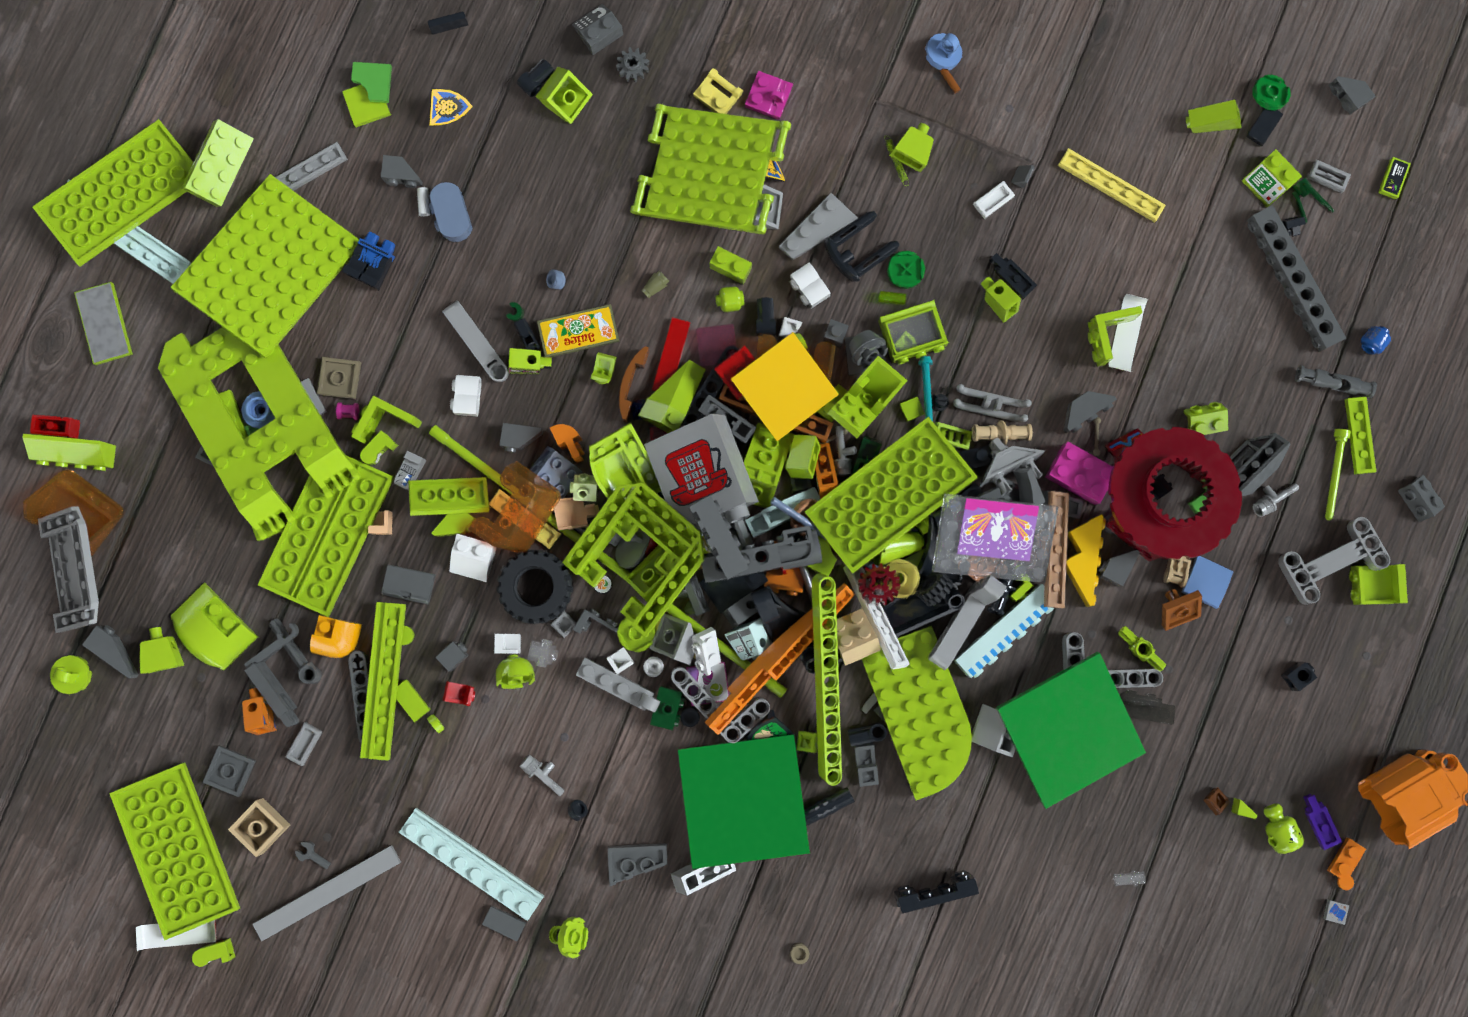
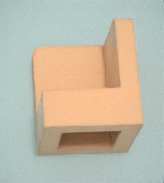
[368,510,392,535]

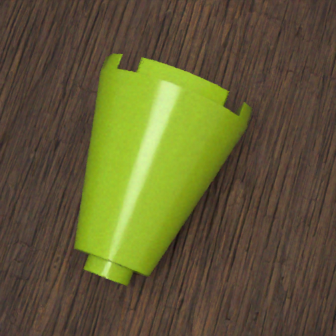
[872,531,924,566]

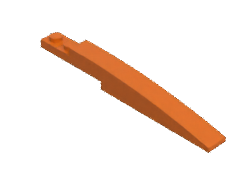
[705,583,855,735]

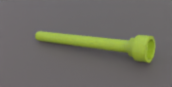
[1325,429,1351,520]

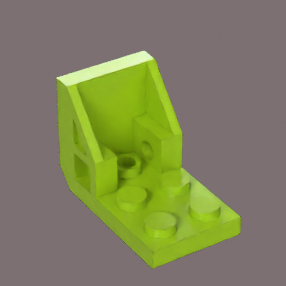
[828,356,908,438]
[744,423,794,508]

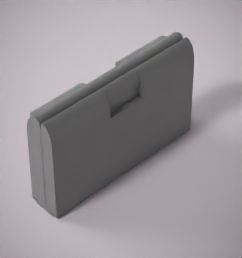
[381,565,436,605]

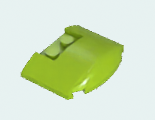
[589,423,661,499]
[171,583,258,670]

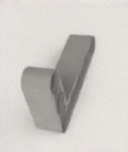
[928,575,1007,670]
[1062,632,1163,688]
[671,666,770,743]

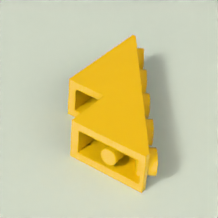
[1066,514,1106,607]

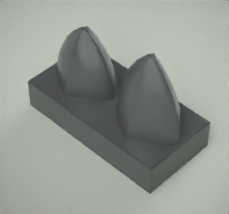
[677,575,710,616]

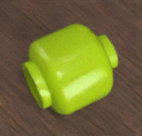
[715,286,744,312]

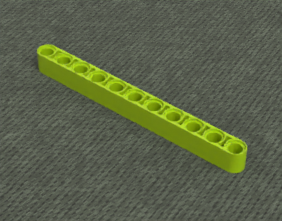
[812,573,842,786]

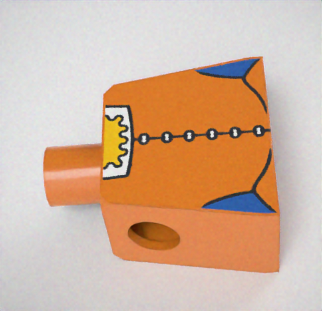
[242,688,277,735]

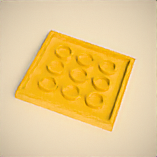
[731,332,839,441]

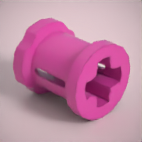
[336,402,360,420]

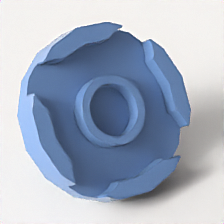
[925,33,962,70]

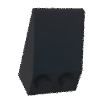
[699,567,768,614]

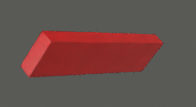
[652,317,691,391]

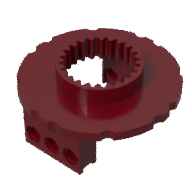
[1105,427,1242,561]

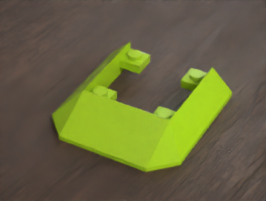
[562,483,704,637]

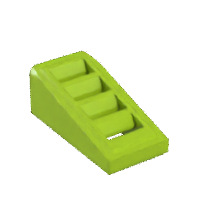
[934,422,972,450]

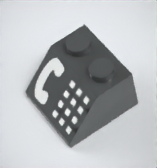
[572,4,623,55]

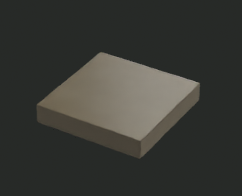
[317,357,361,400]

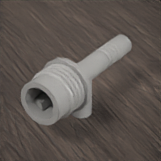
[833,426,857,477]
[1252,483,1299,517]
[519,754,565,796]

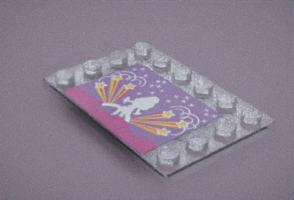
[932,494,1059,583]

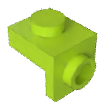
[591,352,616,384]
[1009,571,1033,602]

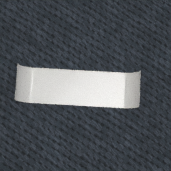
[1109,294,1148,372]
[136,920,217,951]

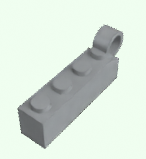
[576,658,660,712]

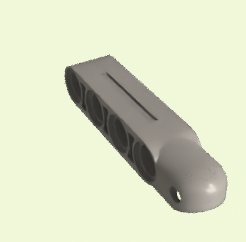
[442,300,509,382]

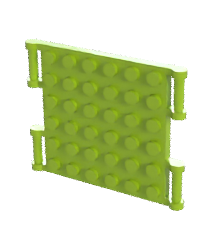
[630,104,791,234]

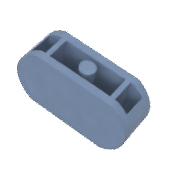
[429,182,473,242]

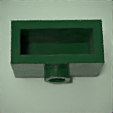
[650,686,685,730]

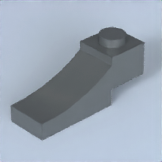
[1014,468,1047,530]

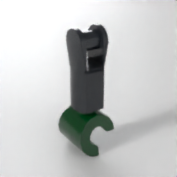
[506,302,540,350]

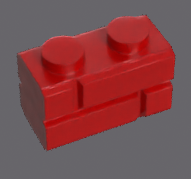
[30,415,80,439]

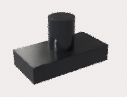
[959,445,993,469]

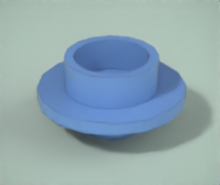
[241,391,276,429]

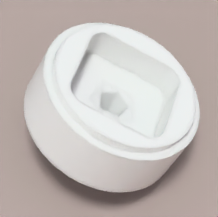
[643,657,664,677]

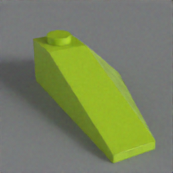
[638,360,705,433]

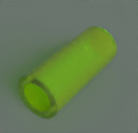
[878,291,906,305]

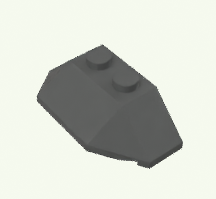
[1230,433,1291,496]

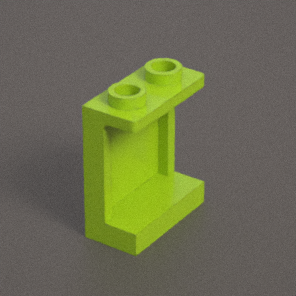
[1349,564,1408,605]

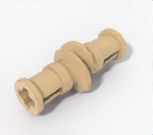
[972,420,1033,445]

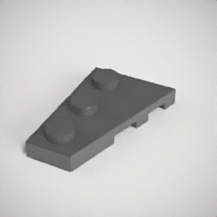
[607,843,667,886]

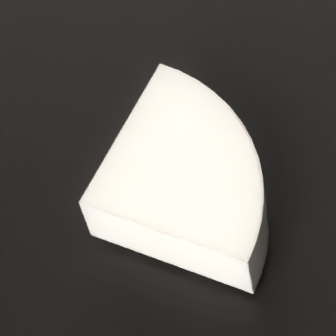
[779,317,802,337]

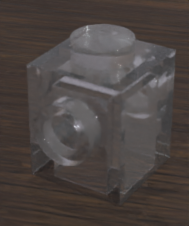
[527,639,558,668]

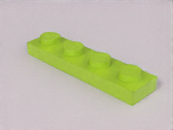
[1345,397,1376,475]

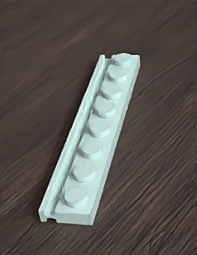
[67,180,191,284]
[399,808,544,921]

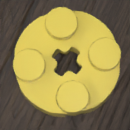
[881,559,920,598]

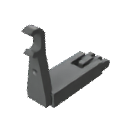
[244,623,299,727]

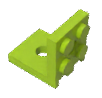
[1088,306,1142,367]
[351,396,422,445]

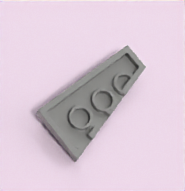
[779,193,858,261]

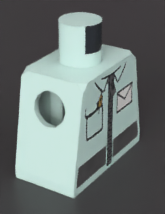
[725,618,771,661]

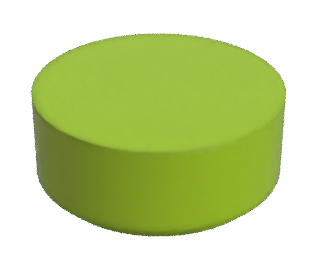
[402,626,414,645]
[427,714,445,733]

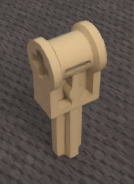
[1163,556,1191,588]

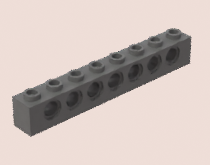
[1247,205,1346,352]

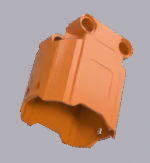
[1358,749,1468,849]

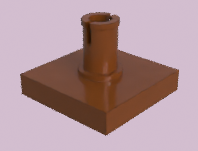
[1162,589,1202,631]

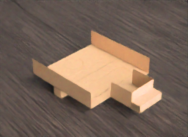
[553,497,599,530]

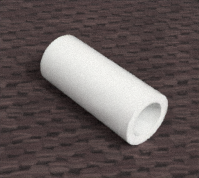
[417,187,430,216]

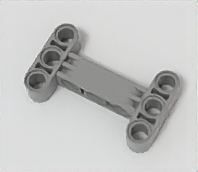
[1278,517,1391,605]

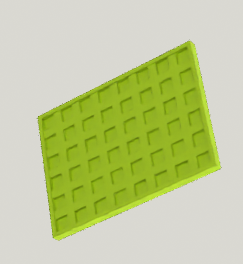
[171,174,359,358]

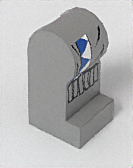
[394,451,426,490]

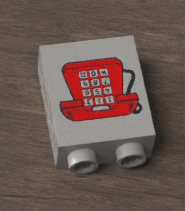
[644,414,759,536]

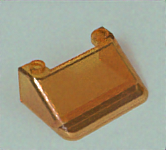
[23,470,124,557]

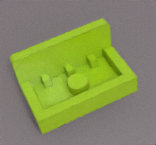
[1184,402,1228,435]

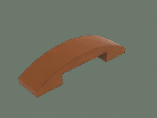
[619,346,650,422]

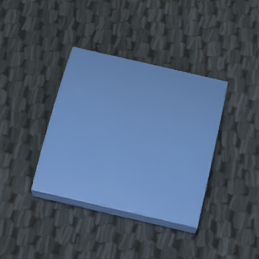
[1182,556,1233,609]

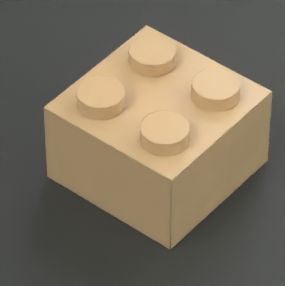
[837,608,881,666]
[228,798,290,857]

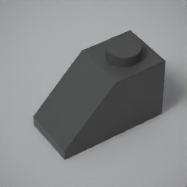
[500,423,543,453]
[1098,550,1140,587]

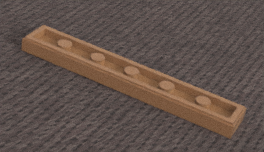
[1044,491,1069,609]

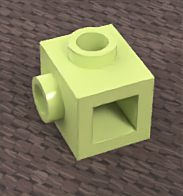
[570,473,597,502]

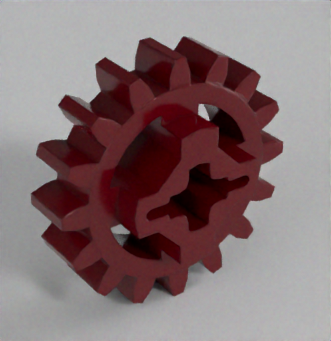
[858,563,900,606]

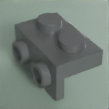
[1398,475,1445,522]

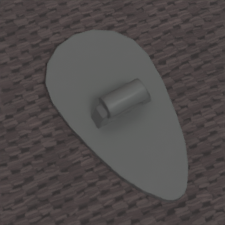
[615,528,650,569]

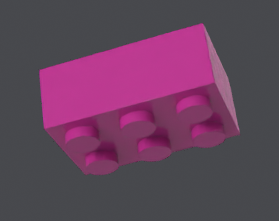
[1045,442,1113,505]

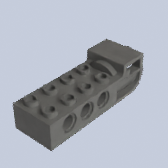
[702,526,822,583]

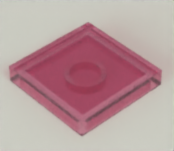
[696,324,736,367]

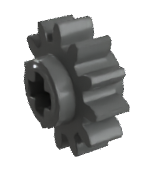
[616,47,649,82]

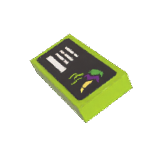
[1378,157,1411,199]

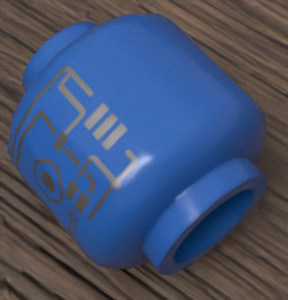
[1361,326,1391,355]

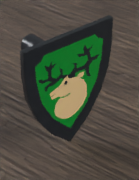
[746,710,794,741]

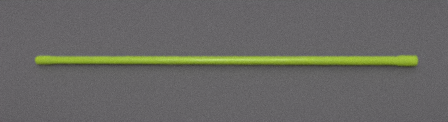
[429,425,787,698]

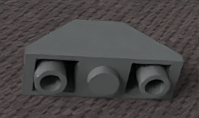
[1063,391,1117,434]

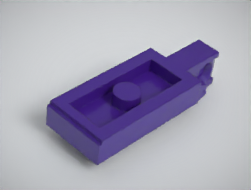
[1303,794,1342,850]

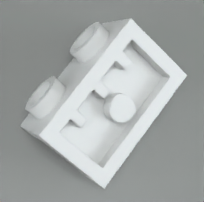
[692,627,721,676]

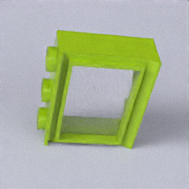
[878,300,949,365]

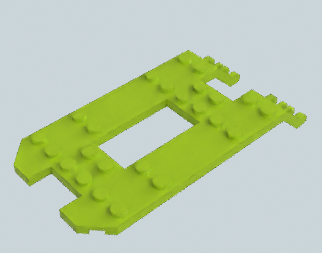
[158,327,361,540]

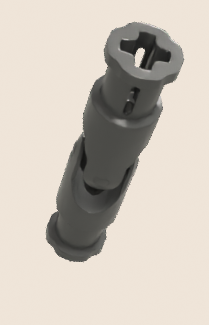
[1295,365,1377,398]

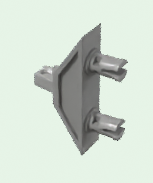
[979,438,1045,496]

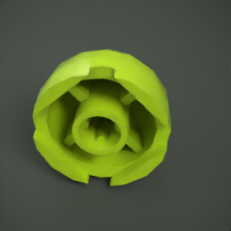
[496,654,535,689]

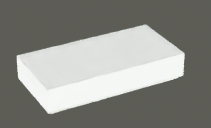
[973,181,1015,219]

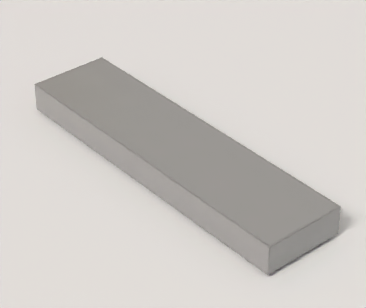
[275,142,348,191]

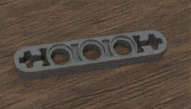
[348,651,369,744]

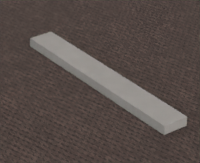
[253,845,401,941]

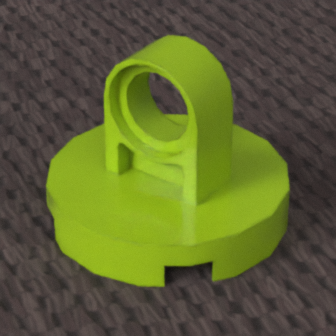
[50,655,92,694]
[549,917,588,958]

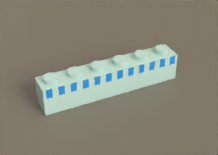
[953,584,1054,678]

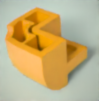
[310,615,362,658]

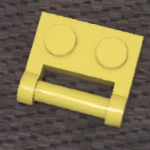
[693,68,743,114]

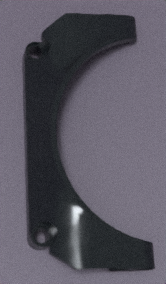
[751,506,965,674]

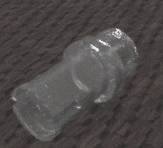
[1113,870,1146,887]

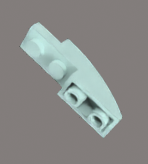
[745,487,820,538]

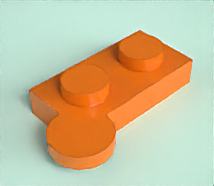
[1327,837,1366,890]

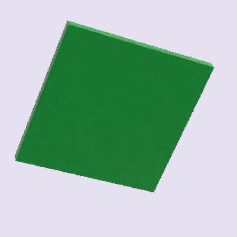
[996,652,1146,809]
[678,735,810,869]

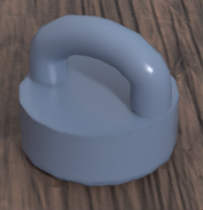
[546,269,566,289]

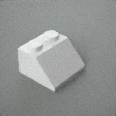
[449,534,497,582]

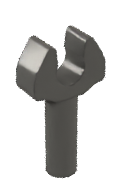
[295,841,331,870]

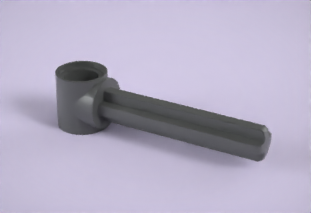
[269,618,322,684]

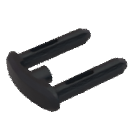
[825,211,900,282]

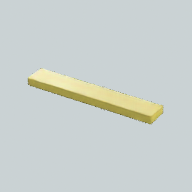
[1058,148,1166,223]

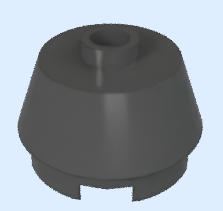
[849,330,888,368]

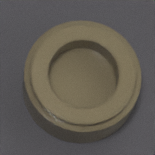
[790,943,810,964]

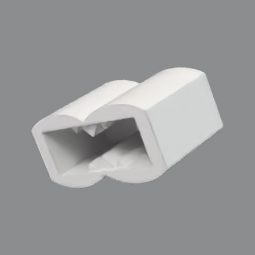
[789,262,830,309]
[450,375,482,417]

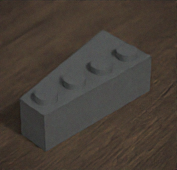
[689,495,750,580]

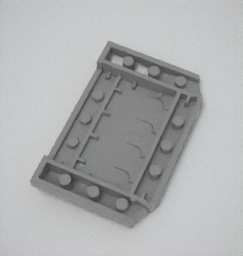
[38,506,99,633]

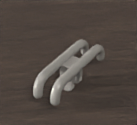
[953,384,1032,422]

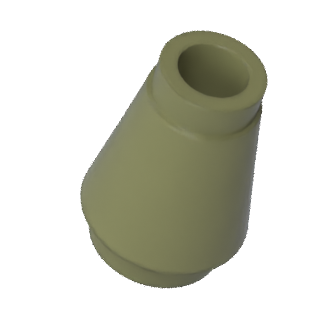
[642,270,669,298]

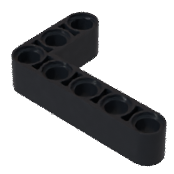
[683,346,739,426]

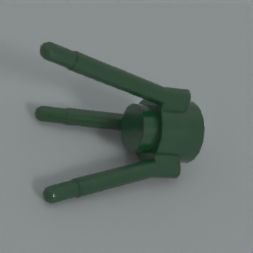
[1292,178,1334,223]

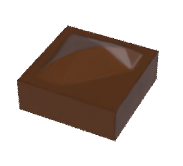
[1203,787,1230,815]

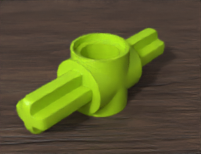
[1118,626,1166,672]

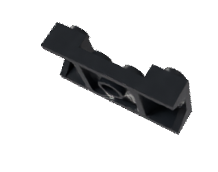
[894,870,979,914]

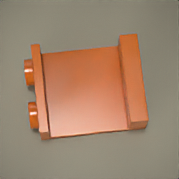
[764,541,804,596]

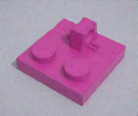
[745,71,793,120]

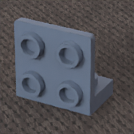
[525,446,583,499]

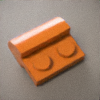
[550,424,585,463]

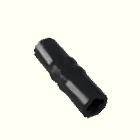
[804,787,855,826]

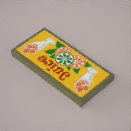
[537,304,620,357]

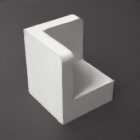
[494,634,521,654]
[607,647,634,674]

